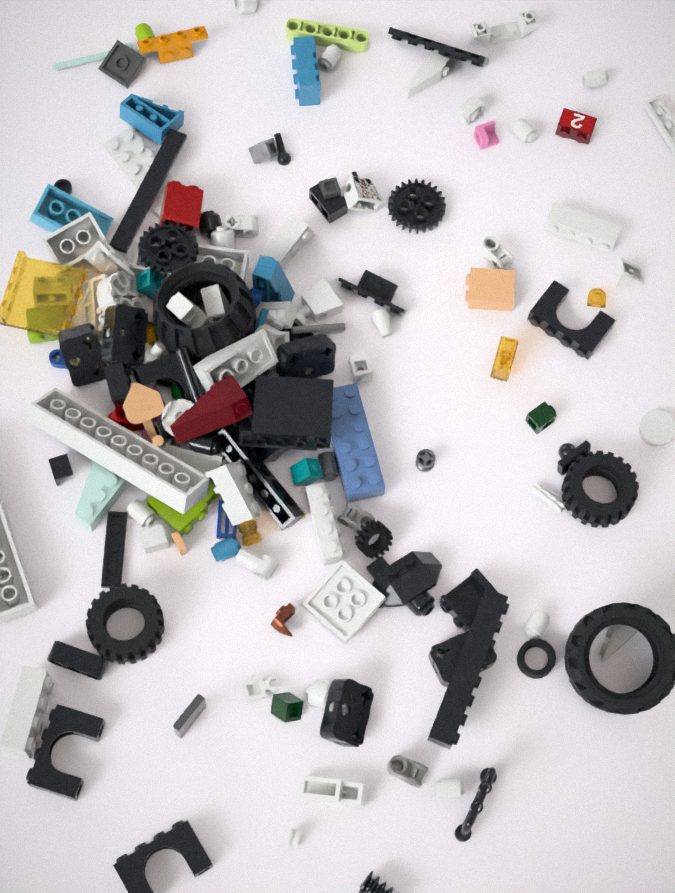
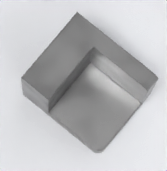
[248,138,279,164]

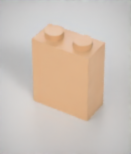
[465,267,515,311]

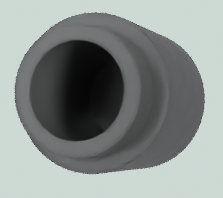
[318,452,339,482]

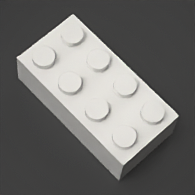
[0,665,54,759]

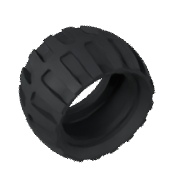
[152,261,256,366]

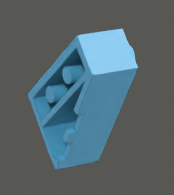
[120,93,184,145]
[252,255,295,302]

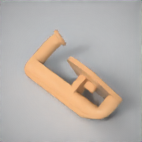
[123,382,164,447]

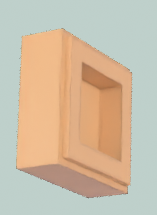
[171,531,187,556]

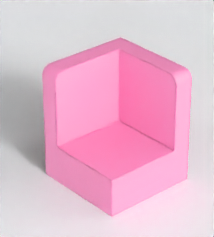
[474,120,500,150]

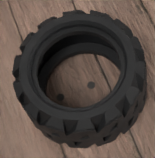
[564,602,675,715]

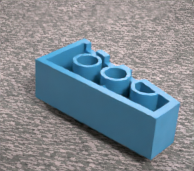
[290,36,321,106]

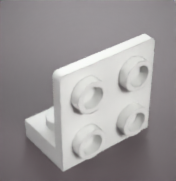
[84,240,135,277]

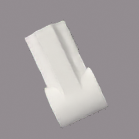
[235,546,278,581]

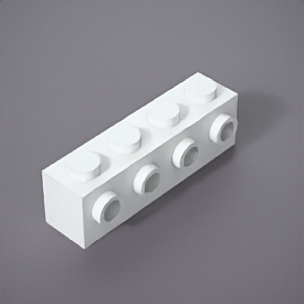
[305,483,346,566]

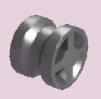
[415,449,436,472]

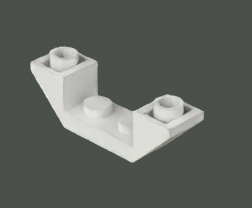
[469,9,540,46]

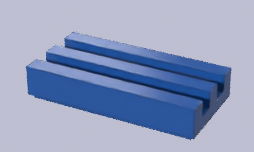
[216,500,237,539]

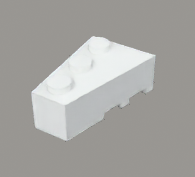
[258,213,315,270]

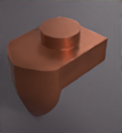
[270,603,295,637]

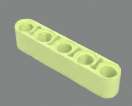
[286,18,369,53]

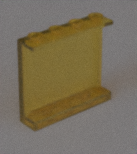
[0,250,88,337]

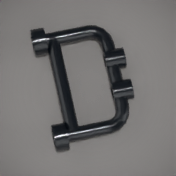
[454,767,497,842]

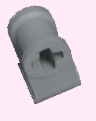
[337,502,375,531]
[387,755,429,788]

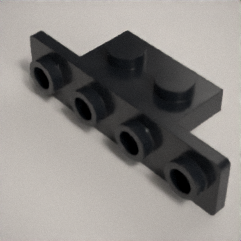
[338,269,407,315]

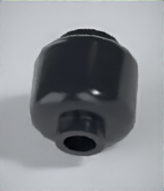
[199,210,222,239]
[406,591,435,617]

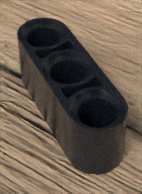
[47,641,109,680]

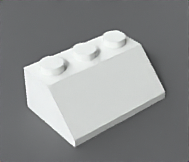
[164,437,225,478]

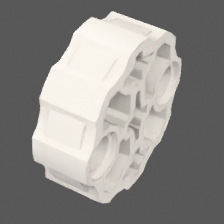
[97,271,149,313]

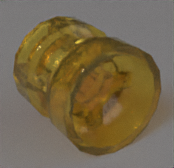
[238,520,262,546]

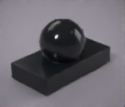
[557,440,591,476]

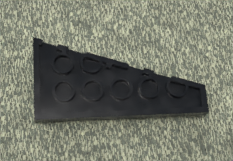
[388,27,490,67]

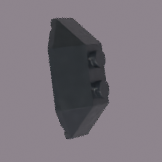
[372,551,443,608]

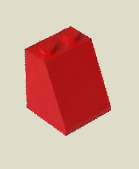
[158,181,204,236]

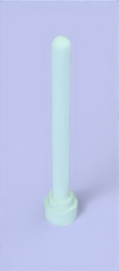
[52,42,134,70]

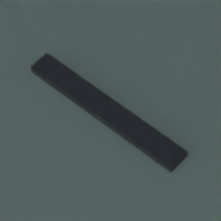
[109,128,187,254]

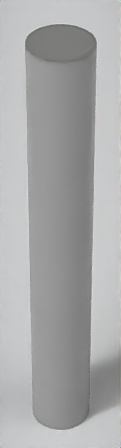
[291,323,345,334]

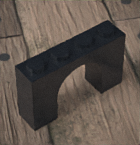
[527,280,616,360]
[131,352,193,440]
[26,704,106,802]
[113,820,214,893]

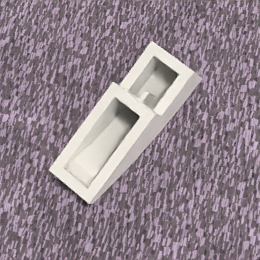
[299,776,368,808]

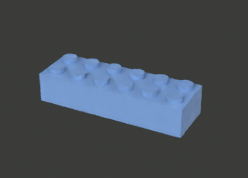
[330,383,386,502]

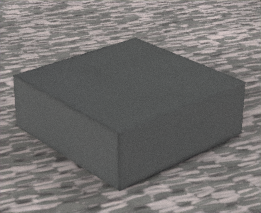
[319,177,341,200]

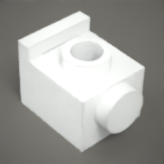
[457,94,486,125]
[348,352,373,384]

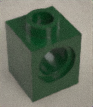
[525,401,557,434]

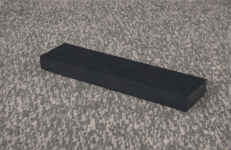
[101,511,128,589]

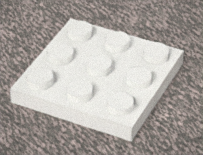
[302,559,386,644]

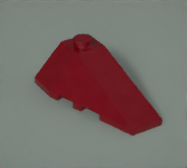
[170,375,253,444]

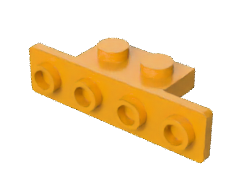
[137,26,208,64]

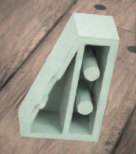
[74,461,128,533]

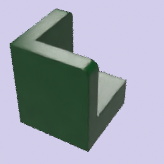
[270,692,304,723]

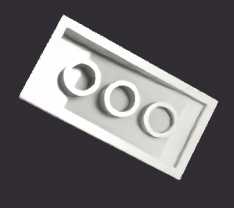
[193,329,279,393]

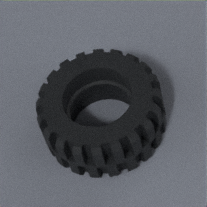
[561,450,639,528]
[85,583,165,665]

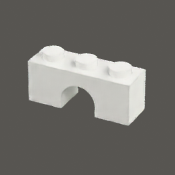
[166,292,211,328]

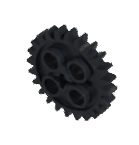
[387,178,446,234]
[138,221,199,277]

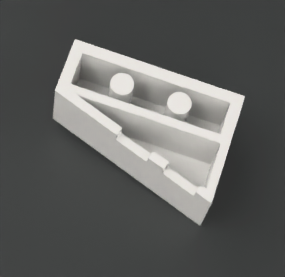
[205,461,260,526]

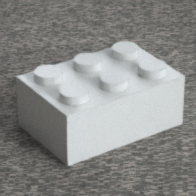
[42,212,109,272]

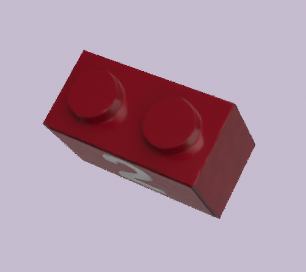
[555,108,597,145]

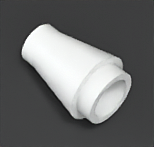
[372,309,392,338]

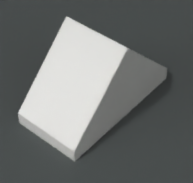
[613,258,644,287]

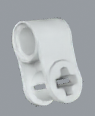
[224,214,259,238]
[480,235,514,269]

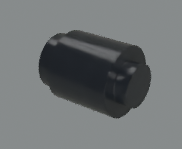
[189,434,220,456]

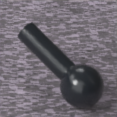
[274,133,291,166]

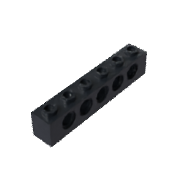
[214,425,305,530]

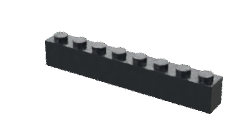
[427,588,510,750]

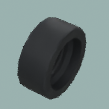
[516,638,556,679]

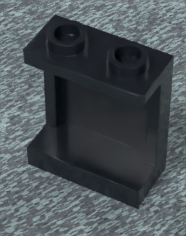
[439,568,499,631]

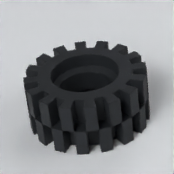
[354,520,393,559]

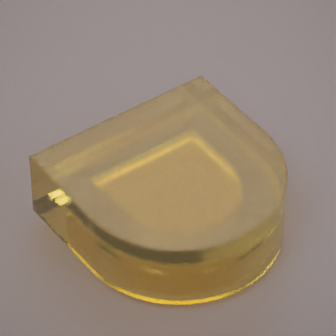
[587,288,606,308]

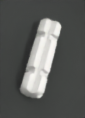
[531,483,565,513]

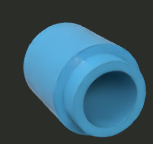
[210,536,241,562]

